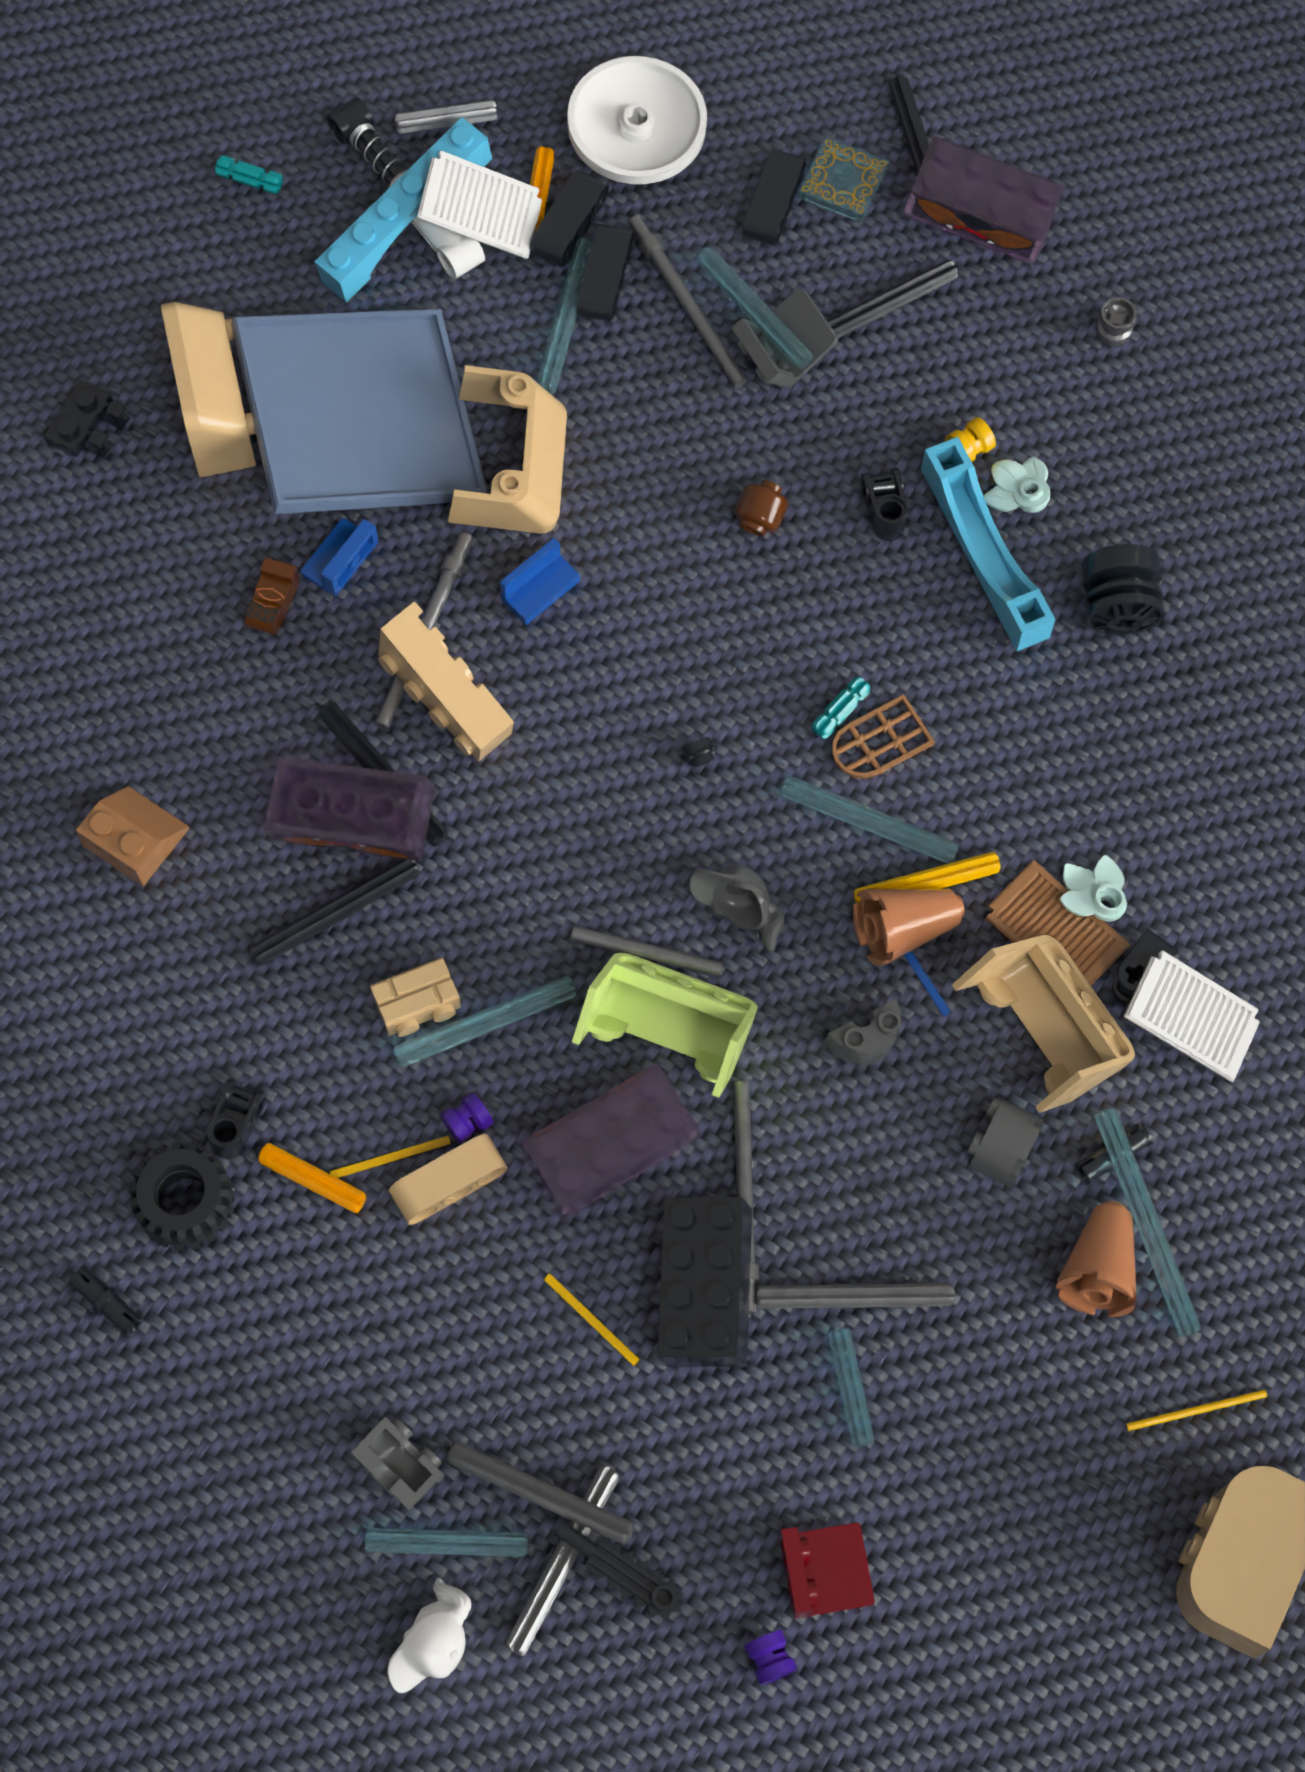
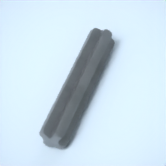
[395,99,497,134]

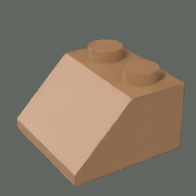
[76,786,189,887]

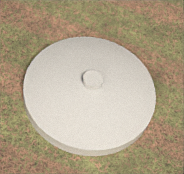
[567,56,707,184]

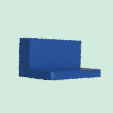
[301,518,379,597]
[500,538,580,626]

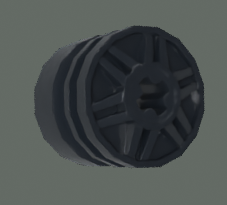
[1081,544,1165,635]

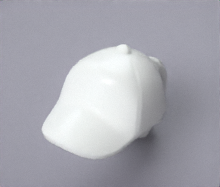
[387,1578,471,1693]

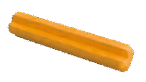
[530,146,554,234]
[258,1143,367,1213]

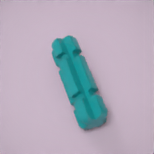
[215,155,283,194]
[812,676,870,739]

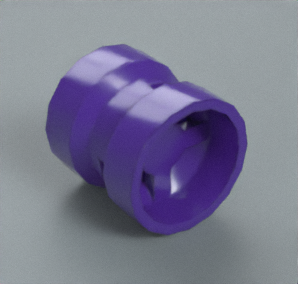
[439,1092,494,1145]
[744,1630,798,1686]

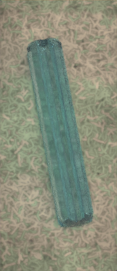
[829,1328,875,1448]

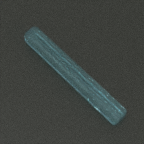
[365,1528,528,1557]

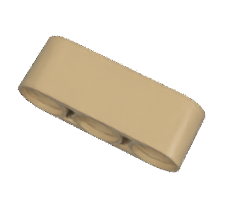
[388,1134,508,1225]

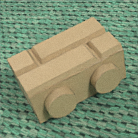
[370,957,461,1037]

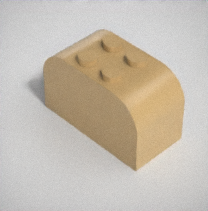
[1176,1466,1305,1659]

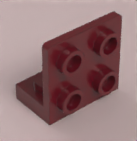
[779,1523,875,1619]

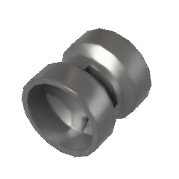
[1096,297,1137,347]

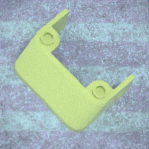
[572,953,758,1098]

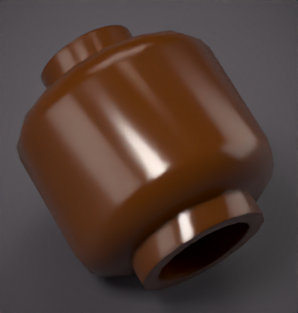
[734,480,788,537]

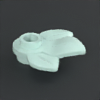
[983,457,1051,513]
[1059,855,1127,922]

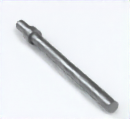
[628,215,747,388]
[375,532,474,730]
[734,1081,759,1315]

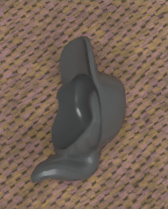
[690,863,784,952]

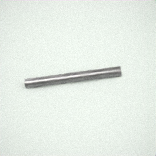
[571,926,723,977]

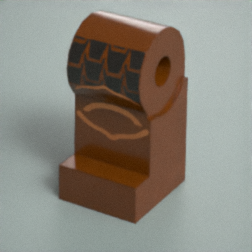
[245,557,300,635]

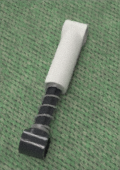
[326,97,485,279]

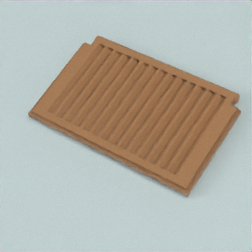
[986,860,1131,986]

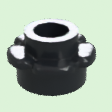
[682,737,718,768]

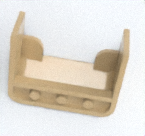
[161,302,256,478]
[448,365,567,534]
[952,935,1135,1113]

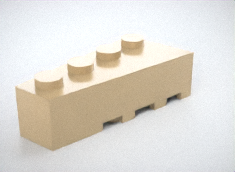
[378,601,514,762]

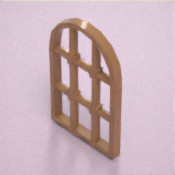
[832,694,935,779]

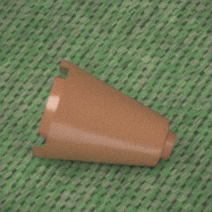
[853,889,965,966]
[1056,1201,1137,1317]

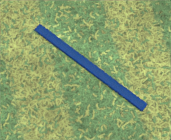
[904,951,951,1017]

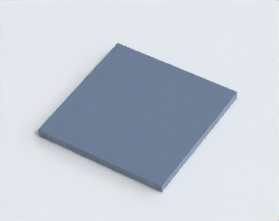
[231,309,488,514]

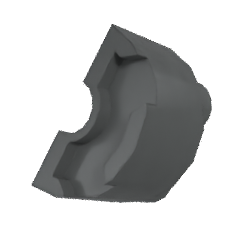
[825,999,901,1067]
[968,1098,1045,1188]
[351,1417,444,1510]

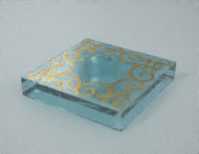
[798,137,890,222]

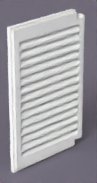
[417,150,542,259]
[1124,950,1260,1082]

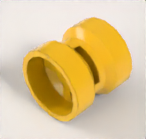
[945,417,996,462]

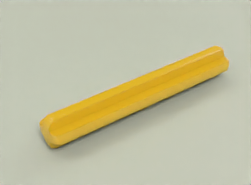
[853,852,1000,903]

